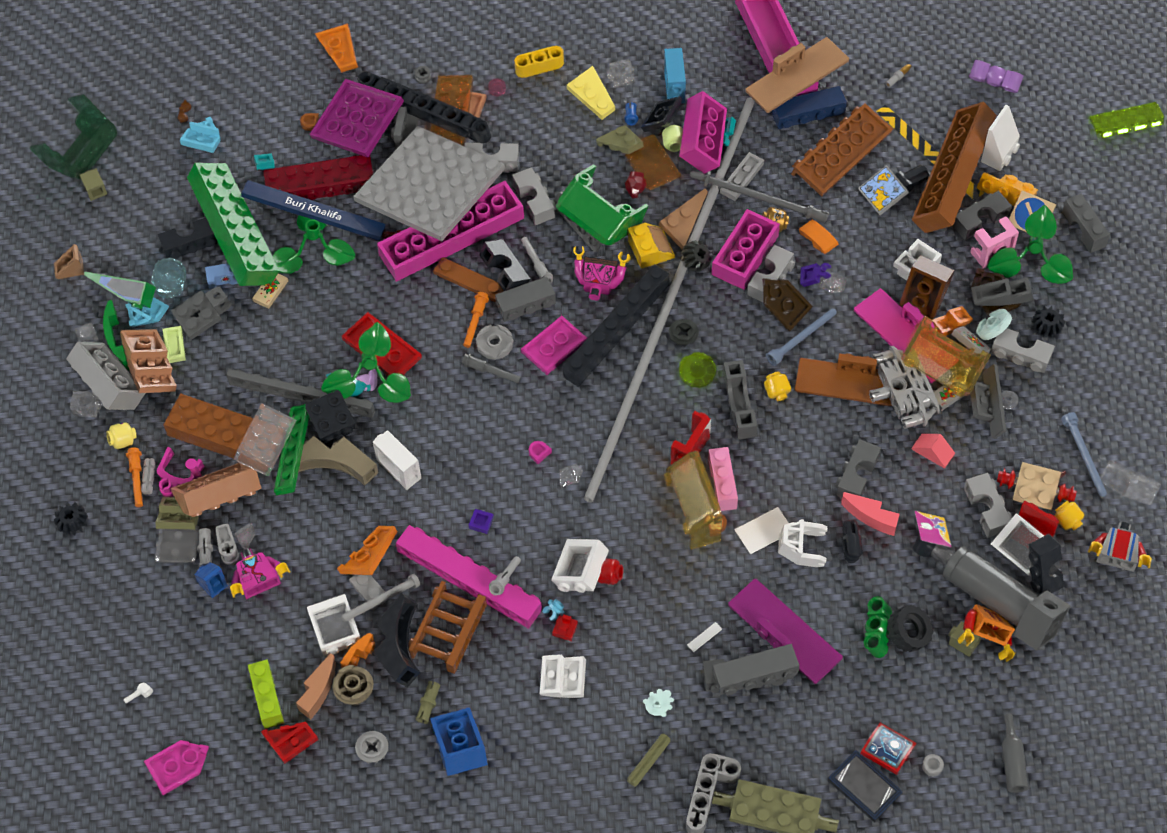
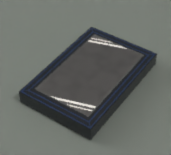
[828,750,903,823]

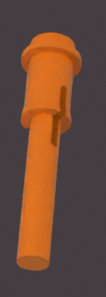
[463,292,489,348]
[126,448,143,507]

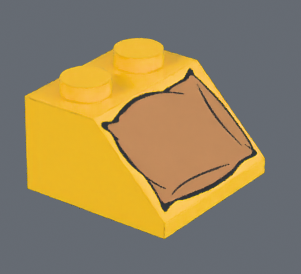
[628,223,675,269]

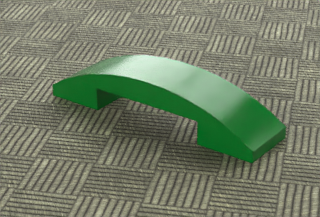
[103,300,130,371]

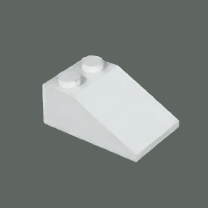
[981,105,1020,171]

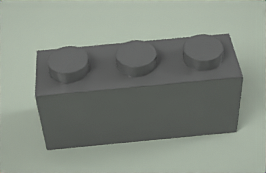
[495,277,556,322]

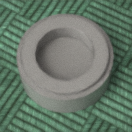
[922,754,944,777]

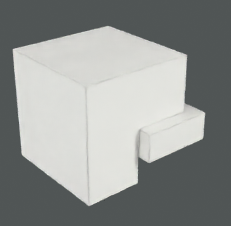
[893,239,942,280]

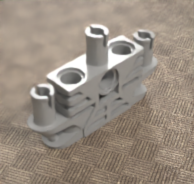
[869,346,940,429]

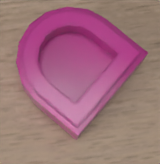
[528,441,552,464]

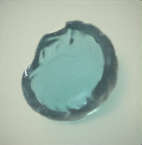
[151,258,186,299]

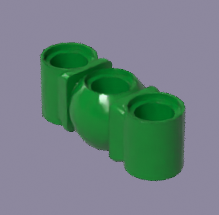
[864,596,892,658]

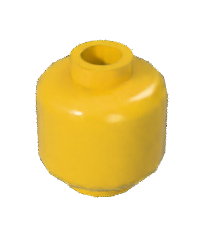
[764,372,791,401]
[1054,500,1085,531]

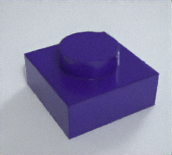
[468,509,494,534]

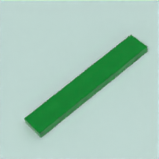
[274,404,309,496]

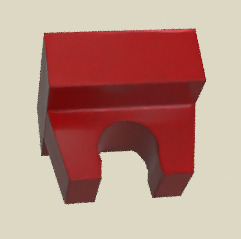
[552,614,578,642]

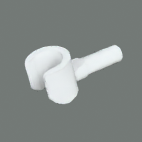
[124,683,153,703]

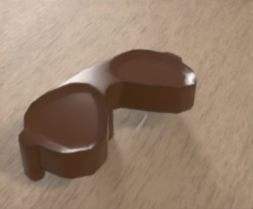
[178,100,192,123]

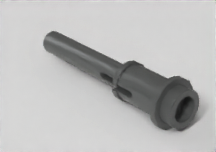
[462,353,521,384]

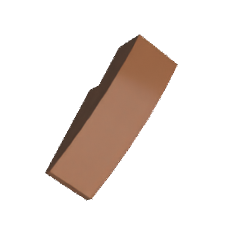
[296,653,336,720]

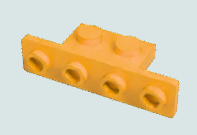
[977,172,1038,207]

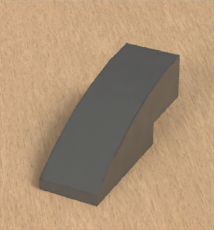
[971,277,1034,306]

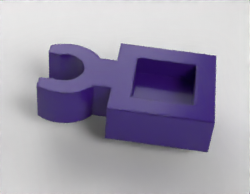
[800,263,831,287]

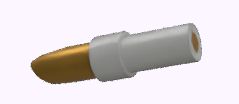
[885,64,911,88]

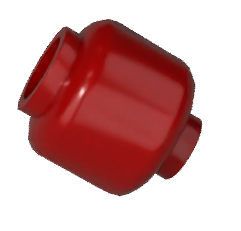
[597,558,623,585]

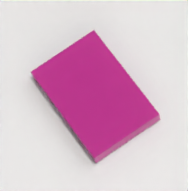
[521,316,588,375]

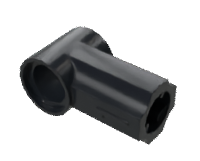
[895,164,929,192]

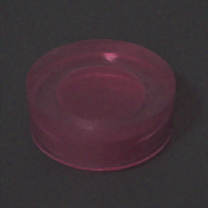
[488,78,506,96]

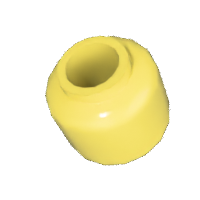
[106,422,137,449]

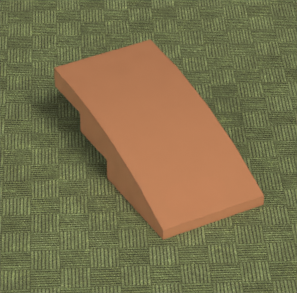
[120,329,177,393]

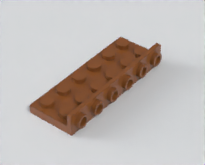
[791,103,893,196]

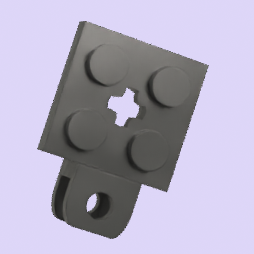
[171,287,231,340]

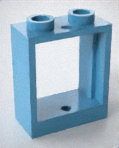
[664,48,686,104]

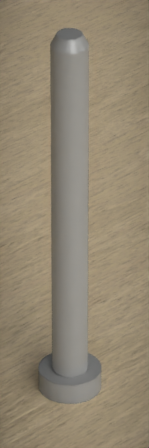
[341,574,420,621]

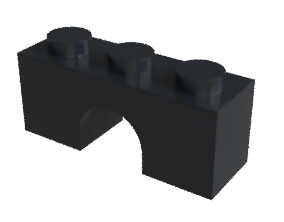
[158,217,218,261]
[479,239,530,291]
[1028,534,1064,594]

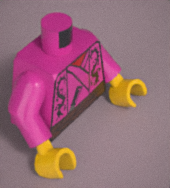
[573,246,630,301]

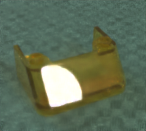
[664,450,722,550]

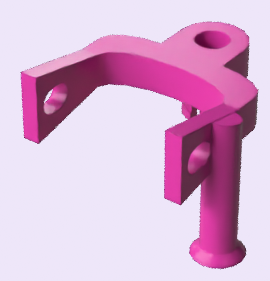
[157,447,205,497]

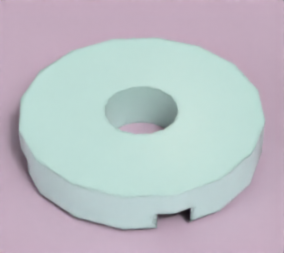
[976,309,1012,340]

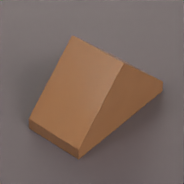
[54,244,84,279]

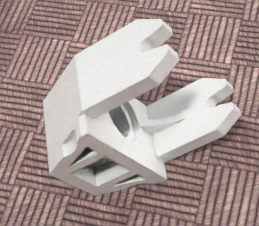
[778,519,827,567]

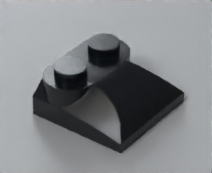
[641,96,682,136]

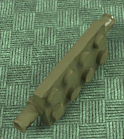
[712,779,839,833]

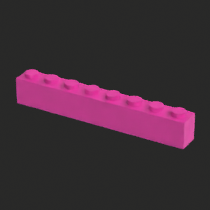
[396,525,542,629]

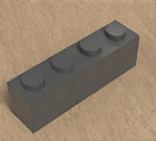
[712,644,800,695]

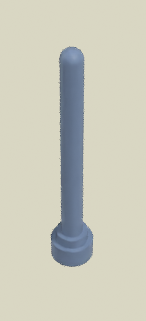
[766,309,837,366]
[1061,412,1107,497]

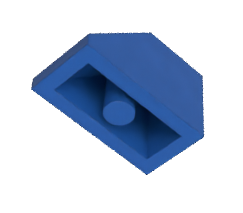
[194,562,228,598]

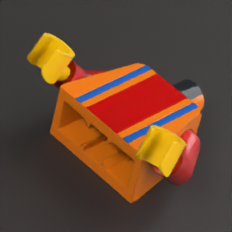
[958,604,1015,662]

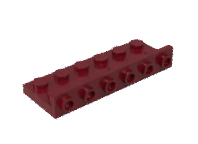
[264,155,373,206]

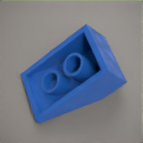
[430,707,488,776]

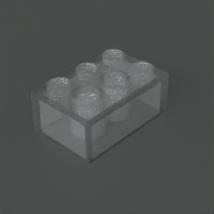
[233,403,297,477]

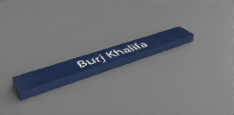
[241,180,386,241]

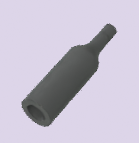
[1002,714,1029,793]

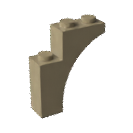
[298,436,378,486]

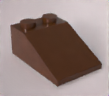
[899,255,955,320]

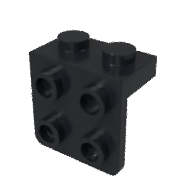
[305,390,355,444]

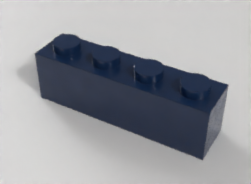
[771,86,847,129]

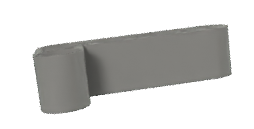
[686,753,741,833]

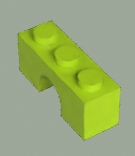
[248,659,284,729]

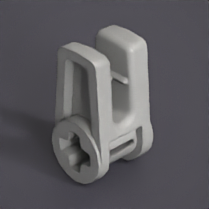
[215,524,239,565]

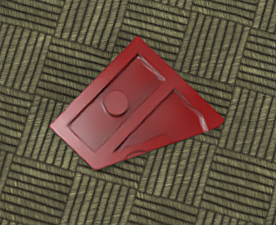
[261,722,318,764]

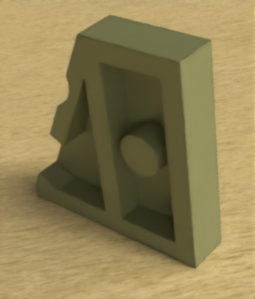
[596,125,644,154]

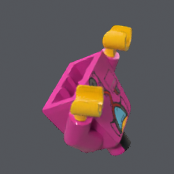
[230,549,290,599]

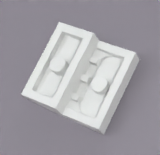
[540,654,586,698]

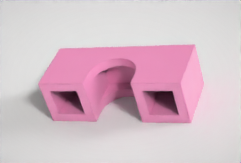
[708,447,738,511]

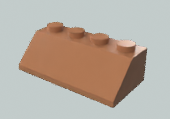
[171,462,262,517]

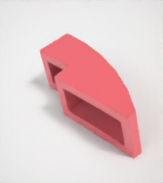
[841,492,900,536]

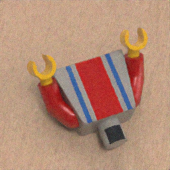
[1088,522,1152,572]

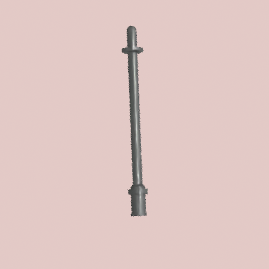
[690,171,829,223]

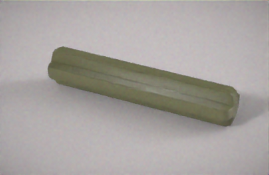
[627,734,670,787]

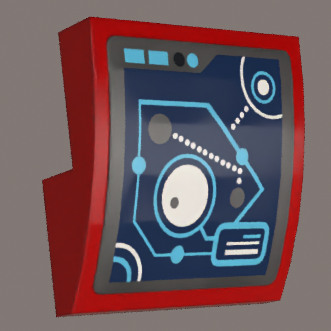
[860,723,917,775]

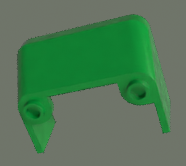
[556,164,648,245]

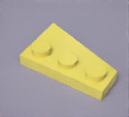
[567,66,615,120]

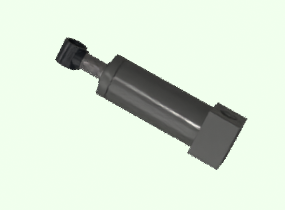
[913,533,1071,650]

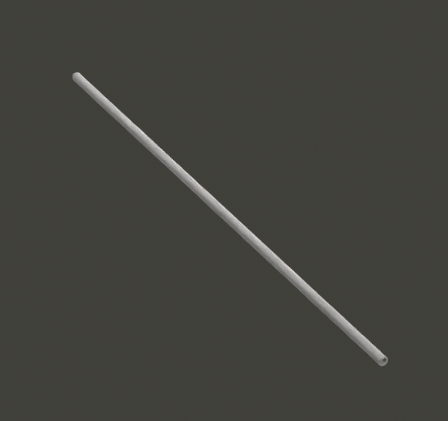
[584,97,755,503]

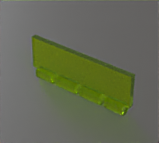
[1089,102,1165,138]

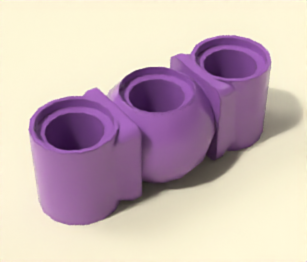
[969,60,1024,93]

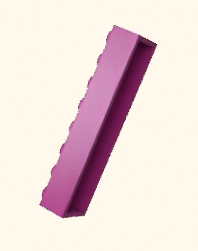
[735,0,819,97]

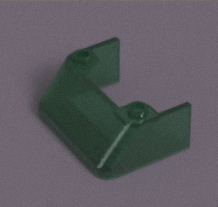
[29,94,117,180]

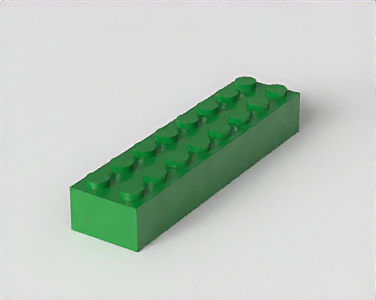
[187,163,280,286]

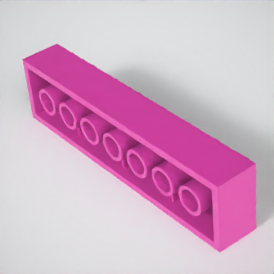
[377,181,524,282]

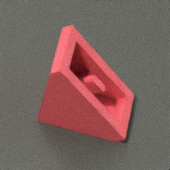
[912,434,955,469]

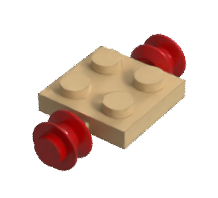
[996,462,1077,510]

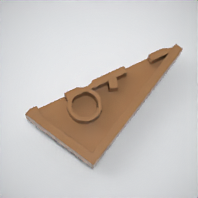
[659,189,708,249]

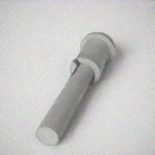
[521,237,553,284]
[489,556,521,595]

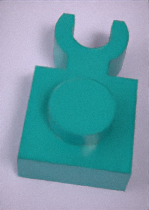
[723,116,736,146]

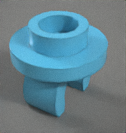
[542,599,565,621]

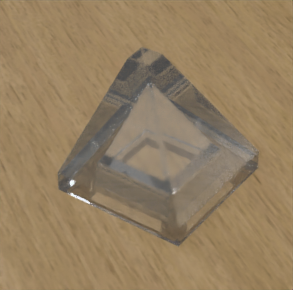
[559,464,583,488]
[235,523,256,550]

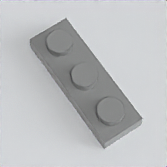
[720,152,764,201]

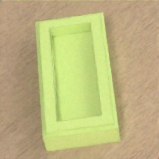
[163,326,186,363]

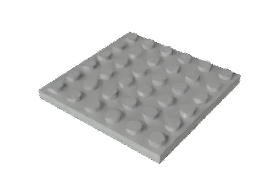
[353,126,505,241]

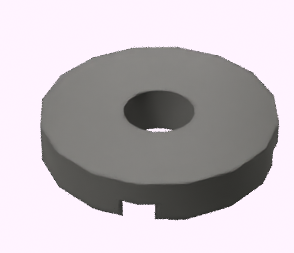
[476,325,513,360]

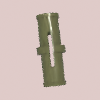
[416,681,441,724]

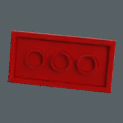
[342,312,422,376]

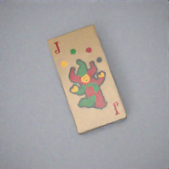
[252,274,288,309]

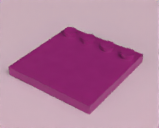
[310,79,404,157]

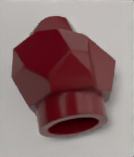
[625,171,647,199]

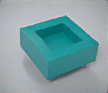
[254,153,275,170]

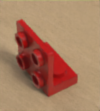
[1011,501,1059,548]

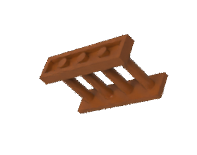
[409,581,487,674]

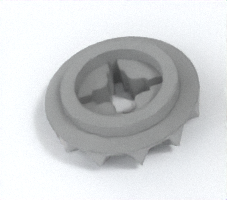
[355,731,388,764]

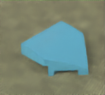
[180,117,220,153]
[125,297,169,327]

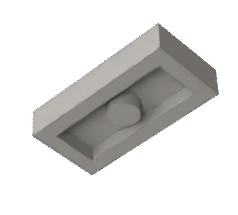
[349,575,389,611]

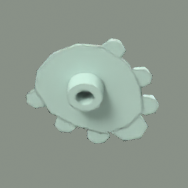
[643,689,674,717]

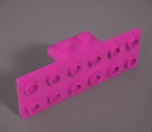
[854,288,958,383]

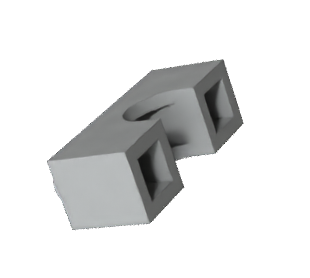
[465,143,519,172]
[512,167,556,225]
[747,244,795,303]
[991,328,1055,373]
[964,473,1012,538]

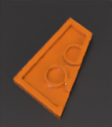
[315,24,358,73]

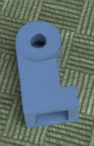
[205,263,238,291]

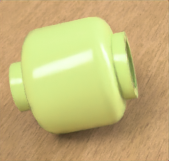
[662,125,683,152]

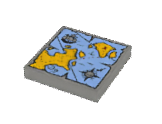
[858,165,909,215]

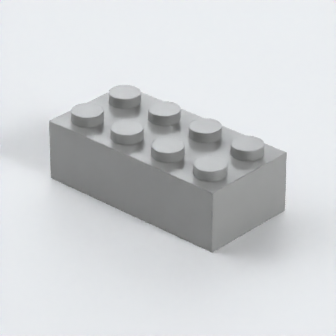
[66,342,146,410]

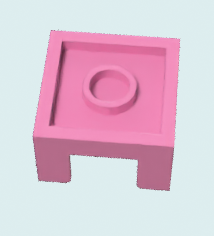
[970,217,1019,268]

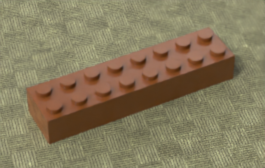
[912,101,997,233]

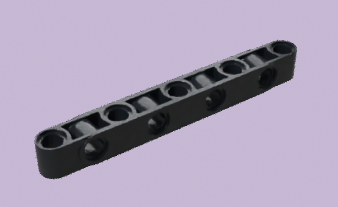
[357,72,491,144]

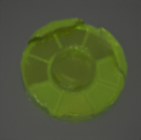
[679,352,717,388]

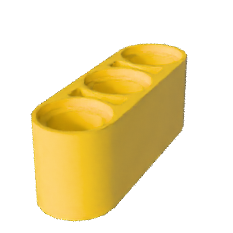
[514,46,564,78]

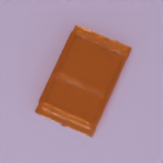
[625,134,681,191]

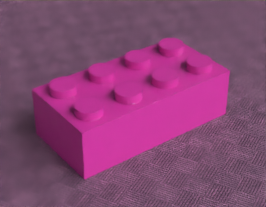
[679,91,727,174]
[712,209,780,290]

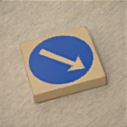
[1009,190,1056,232]

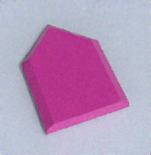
[144,740,209,795]

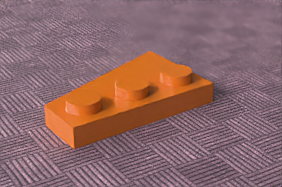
[337,526,398,575]

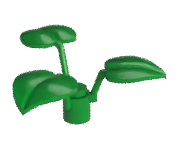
[988,205,1073,284]
[273,215,355,274]
[321,322,411,403]

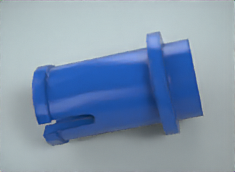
[624,102,638,126]

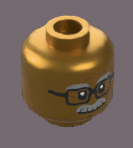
[762,207,789,233]

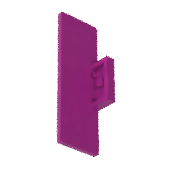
[728,579,843,684]

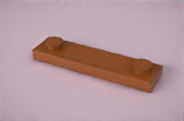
[433,257,504,303]

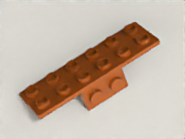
[795,353,907,406]

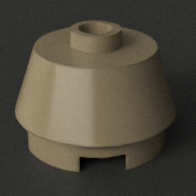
[333,665,374,705]

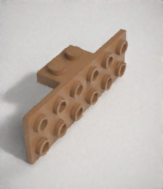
[746,37,849,113]

